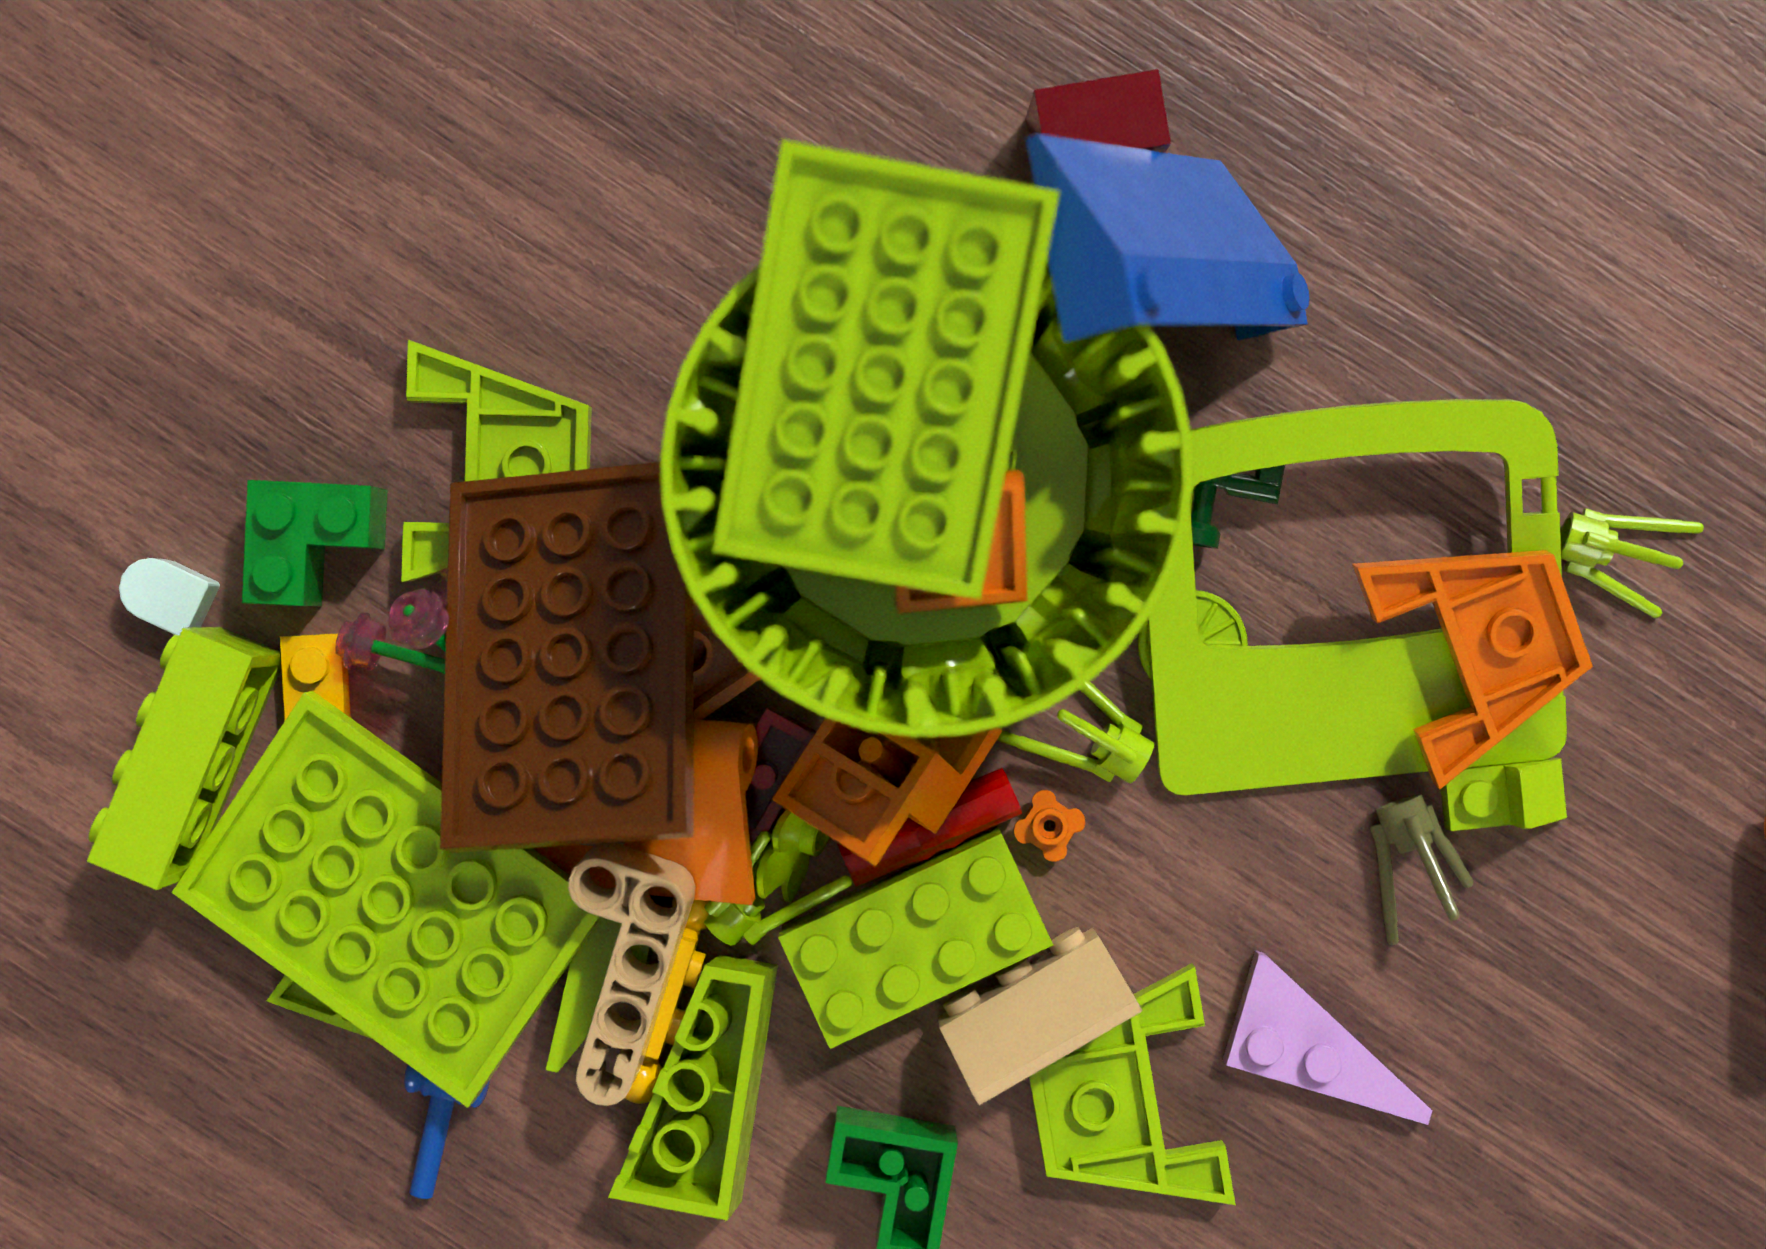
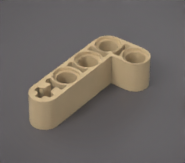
[568,843,696,1106]

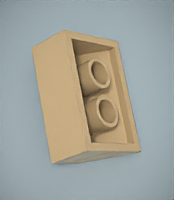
[938,927,1143,1105]

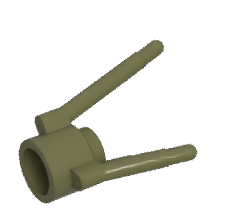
[1369,794,1473,945]

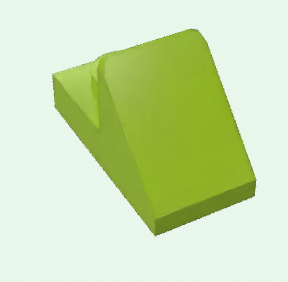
[1441,758,1567,831]

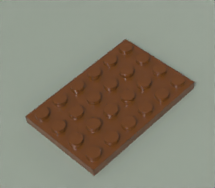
[440,462,694,853]

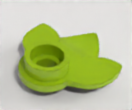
[755,810,829,903]

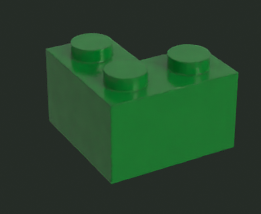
[242,480,388,606]
[825,1105,958,1249]

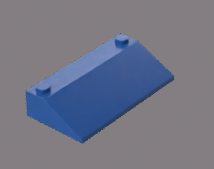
[1026,134,1309,342]

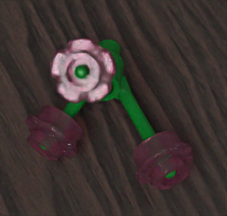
[335,568,449,674]

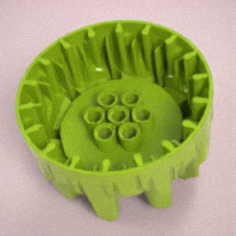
[661,255,1193,737]

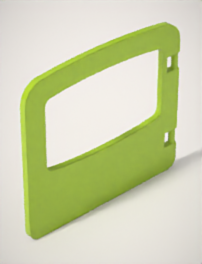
[1147,399,1567,795]

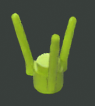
[1560,508,1704,618]
[997,682,1154,784]
[704,831,852,946]

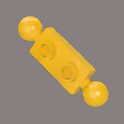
[625,898,709,1104]

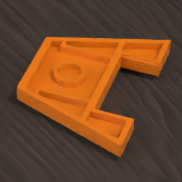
[1352,550,1593,790]

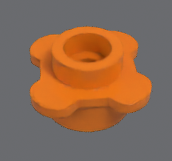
[1014,790,1085,862]

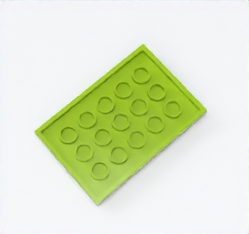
[713,140,1060,600]
[171,691,601,1108]

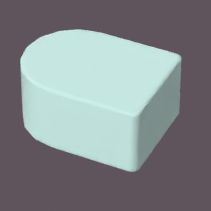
[119,558,220,635]

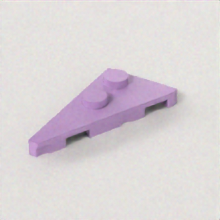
[1223,951,1432,1125]

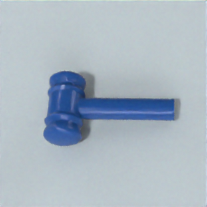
[404,1064,490,1199]

